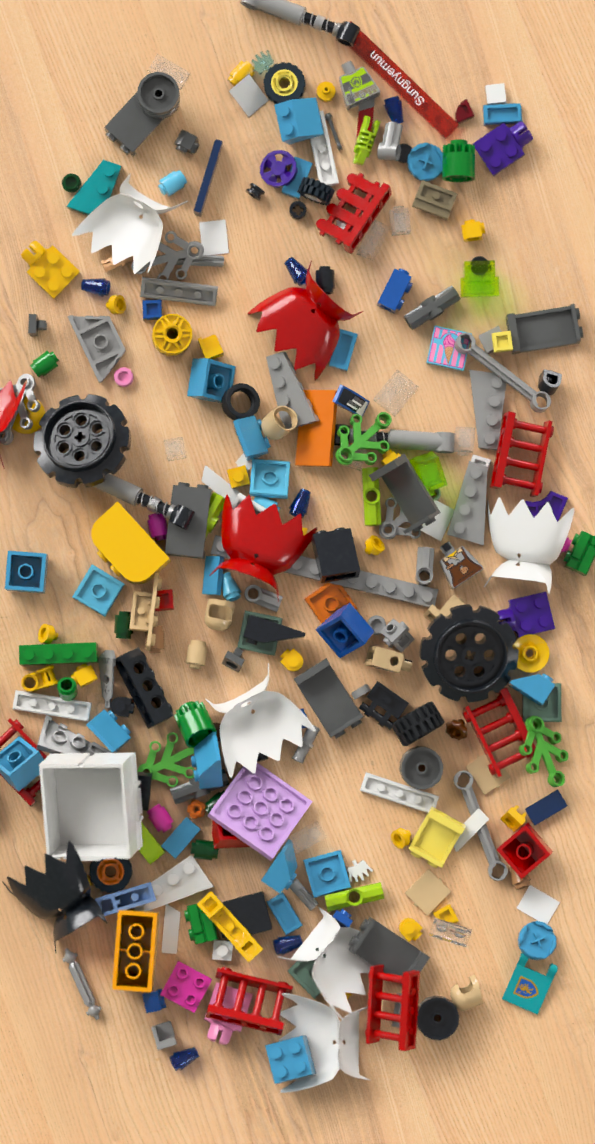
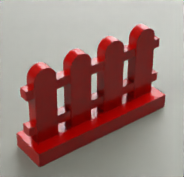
[316,173,392,254]

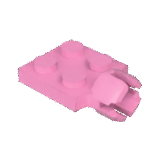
[204,982,253,1045]

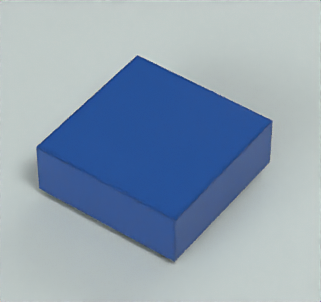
[142,300,162,320]

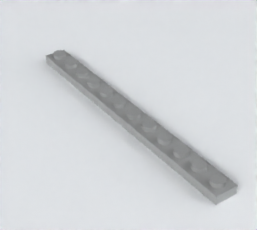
[211,535,438,608]

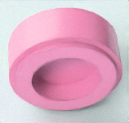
[114,367,133,387]

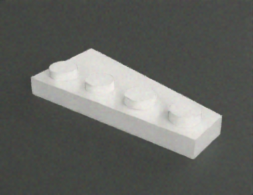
[134,855,214,911]

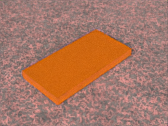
[295,390,337,467]

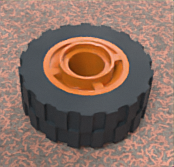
[89,857,132,893]

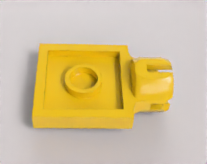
[21,241,80,299]

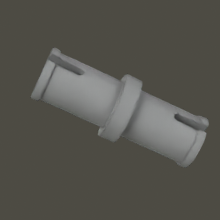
[292,725,320,764]

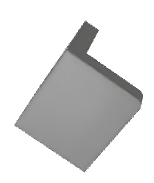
[479,326,502,354]
[151,1021,177,1050]

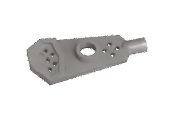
[98,650,116,708]

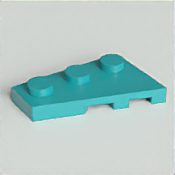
[66,160,122,215]

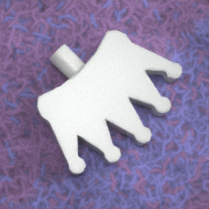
[347,860,373,882]

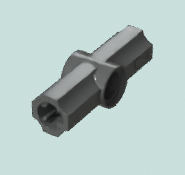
[404,286,461,330]
[170,769,230,804]

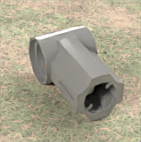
[377,122,403,161]
[415,547,434,586]
[244,585,283,612]

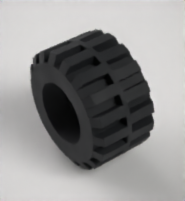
[391,702,445,746]

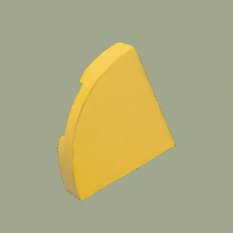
[433,904,459,923]

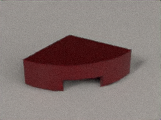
[455,99,474,125]

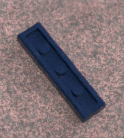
[194,139,223,217]

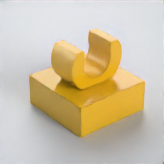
[500,805,526,832]

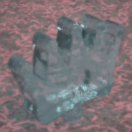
[251,50,274,74]

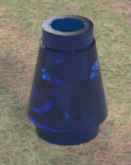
[383,96,404,124]
[284,257,310,286]
[81,278,111,297]
[289,489,311,518]
[273,935,303,956]
[169,1047,199,1071]

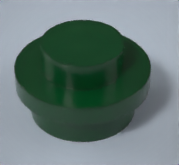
[62,173,81,193]

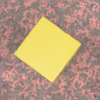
[491,331,513,353]

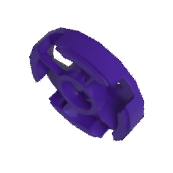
[260,150,298,188]

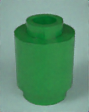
[30,351,59,378]
[57,677,78,701]

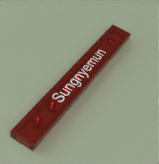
[350,21,459,140]

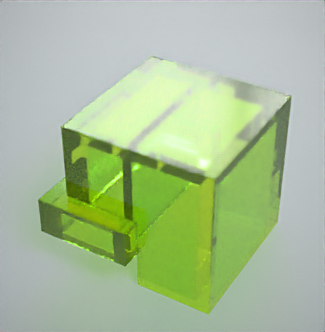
[460,260,499,298]
[409,451,447,496]

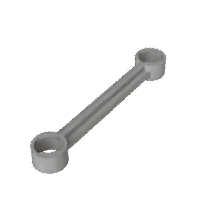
[454,333,551,413]
[453,771,508,881]

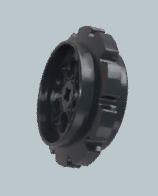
[34,394,131,488]
[419,604,519,702]

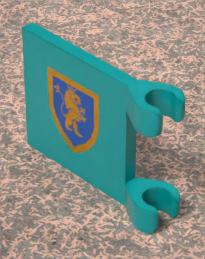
[502,952,558,1015]

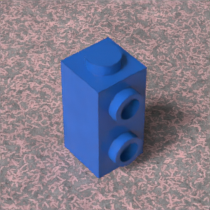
[377,268,413,314]

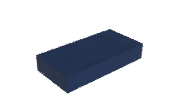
[525,789,568,826]

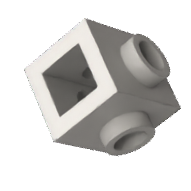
[380,618,415,653]

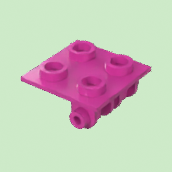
[160,961,212,1013]

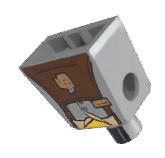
[439,541,484,590]

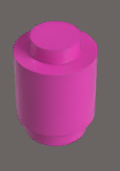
[147,804,174,833]

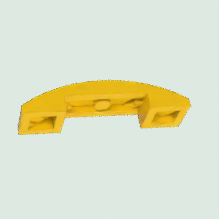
[197,891,263,962]

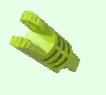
[353,115,381,165]

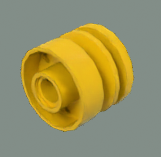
[152,314,192,356]

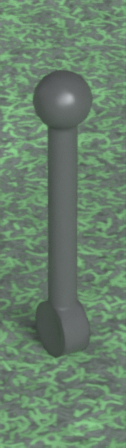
[325,113,342,150]

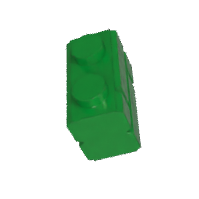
[563,531,595,576]
[184,904,218,944]

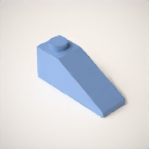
[95,882,156,916]

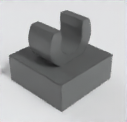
[28,314,47,336]
[222,647,245,673]

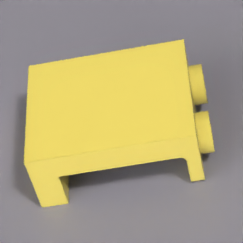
[409,806,465,868]

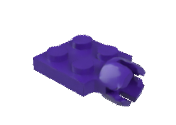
[473,121,533,176]
[497,592,555,638]

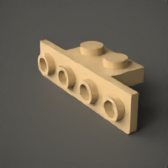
[129,572,162,651]

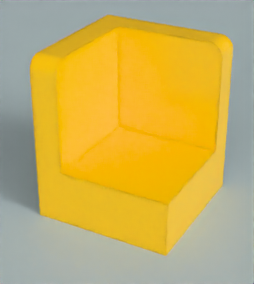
[198,334,224,360]

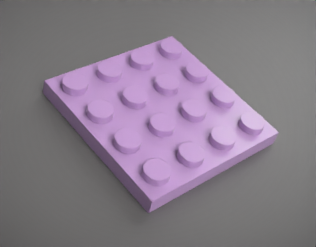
[207,763,312,861]

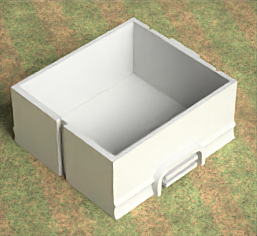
[39,753,143,861]

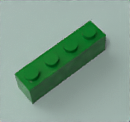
[19,642,98,666]

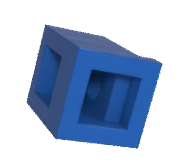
[142,989,166,1013]

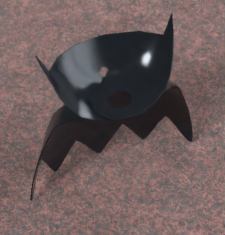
[2,841,107,953]

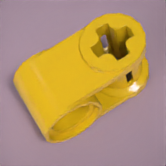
[21,665,59,692]

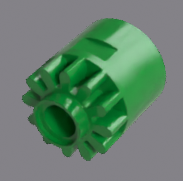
[442,139,475,182]
[174,701,217,748]

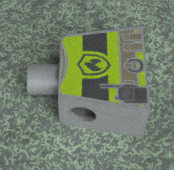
[339,61,380,110]

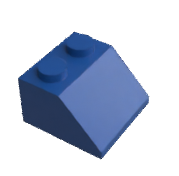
[316,603,374,658]

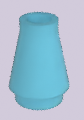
[222,572,241,602]

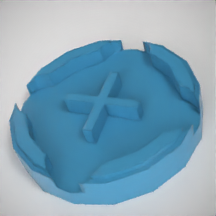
[407,143,443,181]
[518,921,557,960]

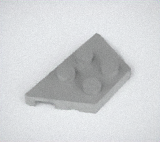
[68,315,126,383]

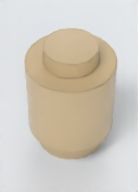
[186,640,207,669]

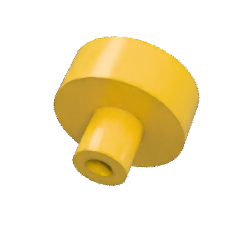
[317,82,336,102]
[106,295,126,315]
[365,535,385,555]
[38,624,58,644]
[391,828,411,849]

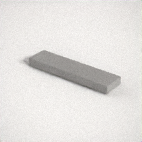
[140,277,218,306]

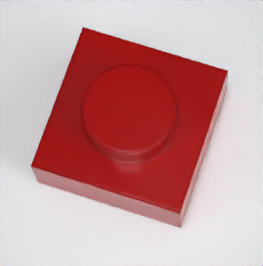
[155,589,174,612]

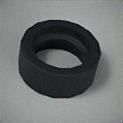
[222,383,260,420]

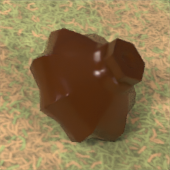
[446,719,468,740]

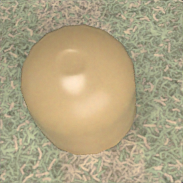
[261,406,298,440]
[205,599,235,631]
[450,974,483,1011]

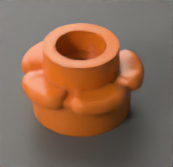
[187,800,206,819]

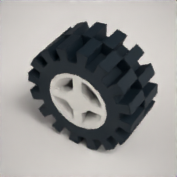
[297,177,335,206]

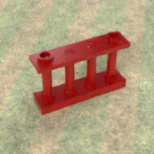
[490,411,554,497]
[462,688,536,778]
[0,718,47,807]
[365,964,420,1051]
[206,967,293,1036]

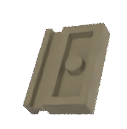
[412,180,457,220]

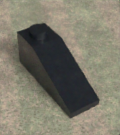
[243,615,306,645]

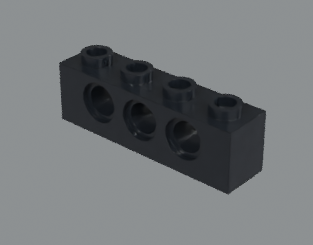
[116,647,174,729]

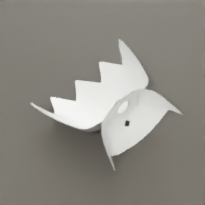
[72,173,188,274]
[484,497,574,593]
[205,663,316,778]
[278,907,373,1020]
[279,993,369,1093]

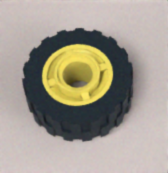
[263,62,306,104]

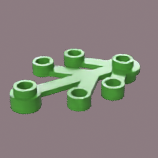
[335,412,392,465]
[519,716,569,787]
[137,732,195,787]

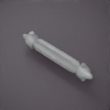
[62,948,102,1020]

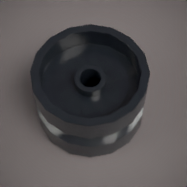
[417,995,459,1040]

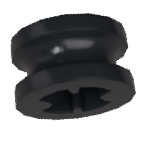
[246,183,265,201]
[289,201,306,220]

